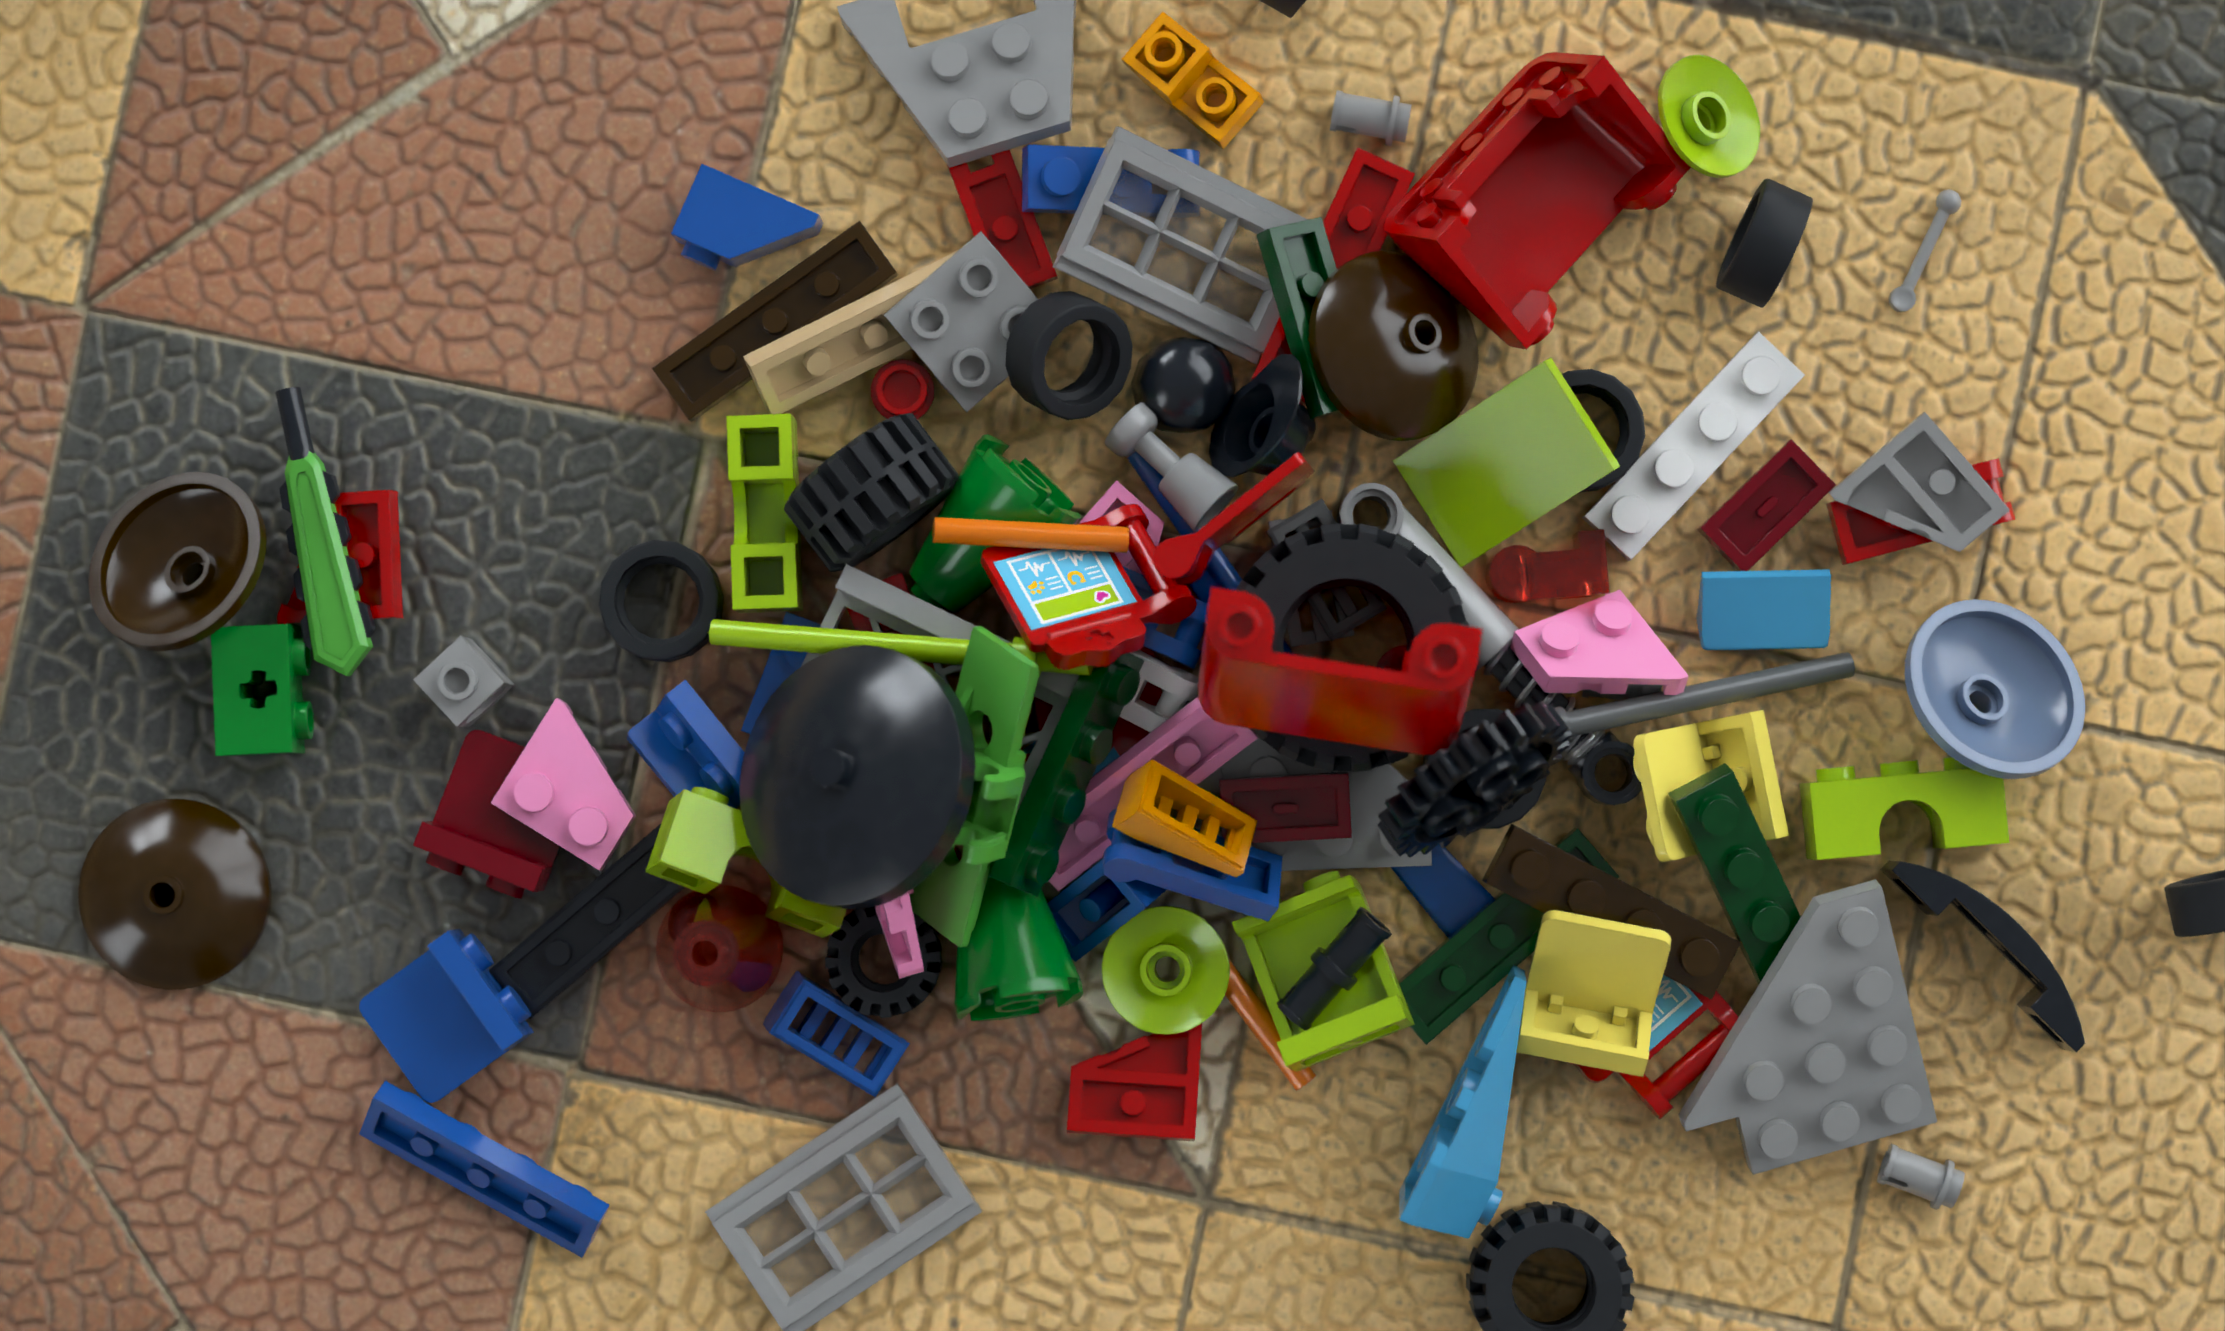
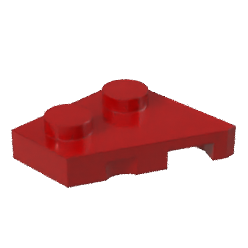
[1067,1024,1202,1141]

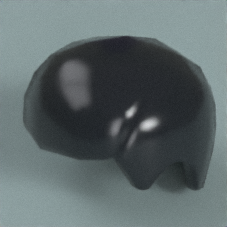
[1131,337,1236,433]

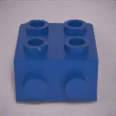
[359,929,534,1103]

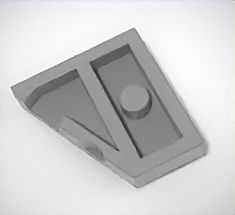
[1828,412,2010,552]

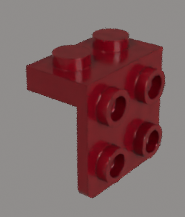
[413,730,561,899]

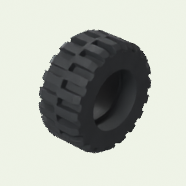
[1236,523,1469,773]

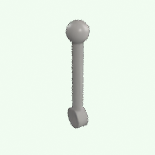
[1889,189,1961,312]

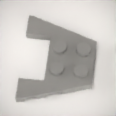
[837,0,1076,168]

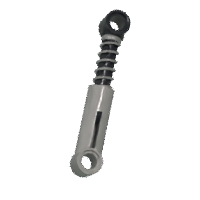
[1337,483,1642,805]

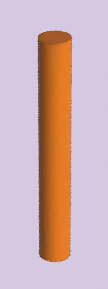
[932,517,1129,553]
[1225,959,1316,1091]

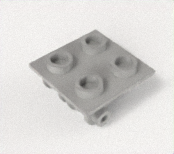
[884,231,1038,412]

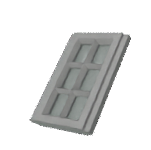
[1053,127,1308,364]
[705,1083,982,1331]

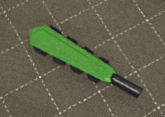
[275,387,376,676]

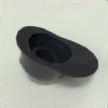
[1209,354,1316,478]

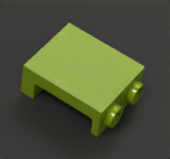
[1232,871,1414,1072]

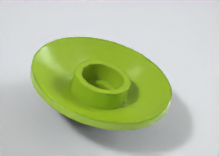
[1658,55,1760,178]
[1102,906,1230,1035]

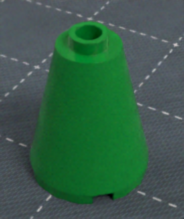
[909,434,1081,612]
[954,861,1083,1021]

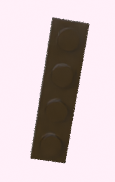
[652,221,898,422]
[1482,824,1741,1000]

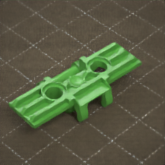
[909,626,1040,947]

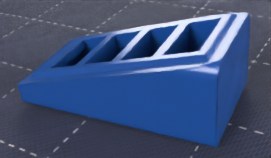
[763,971,910,1097]

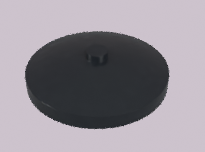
[740,645,975,909]

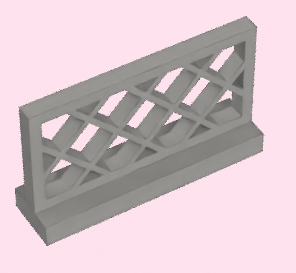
[802,564,1079,816]

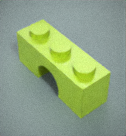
[726,414,803,613]
[1799,757,2010,860]
[645,787,846,938]

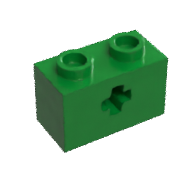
[211,624,314,757]

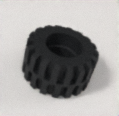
[784,413,959,572]
[1466,1201,1634,1331]

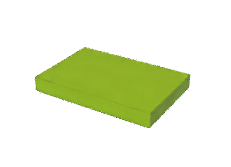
[1393,358,1620,568]

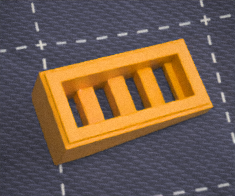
[1112,759,1257,878]

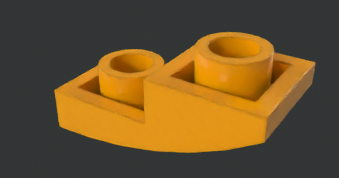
[1121,11,1264,150]

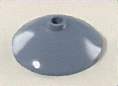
[1904,599,2085,779]

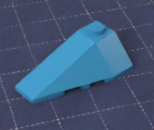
[1399,965,1526,1239]

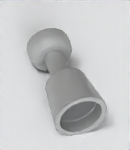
[1105,402,1238,532]

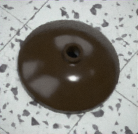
[1309,251,1478,441]
[88,472,267,651]
[78,799,272,990]

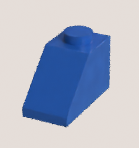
[671,164,823,270]
[1048,843,1167,962]

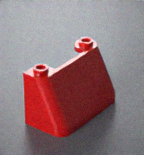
[1384,52,1691,350]
[1198,587,1483,755]

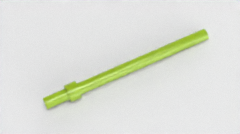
[709,619,1093,678]

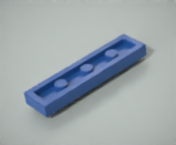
[359,1081,610,1258]

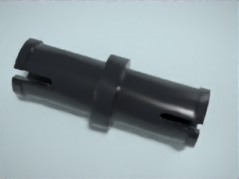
[1276,907,1392,1031]

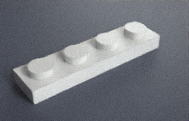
[1582,332,1805,561]

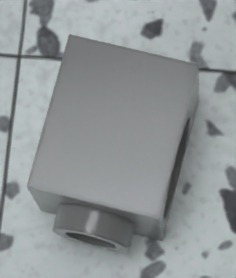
[413,636,515,728]

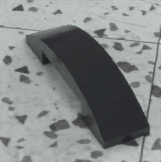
[1880,861,2085,1053]

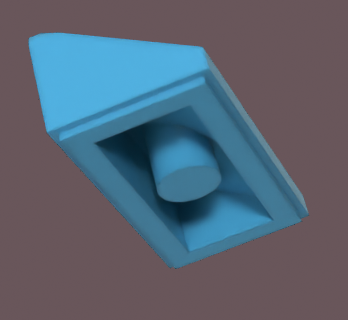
[1696,569,1831,650]

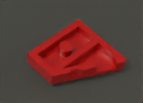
[277,489,403,625]

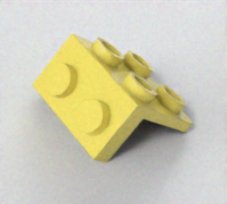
[1633,710,1789,862]
[1517,910,1671,1077]

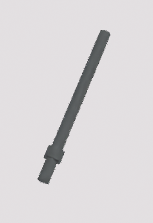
[1555,652,1855,742]

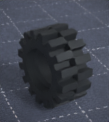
[825,907,943,1018]

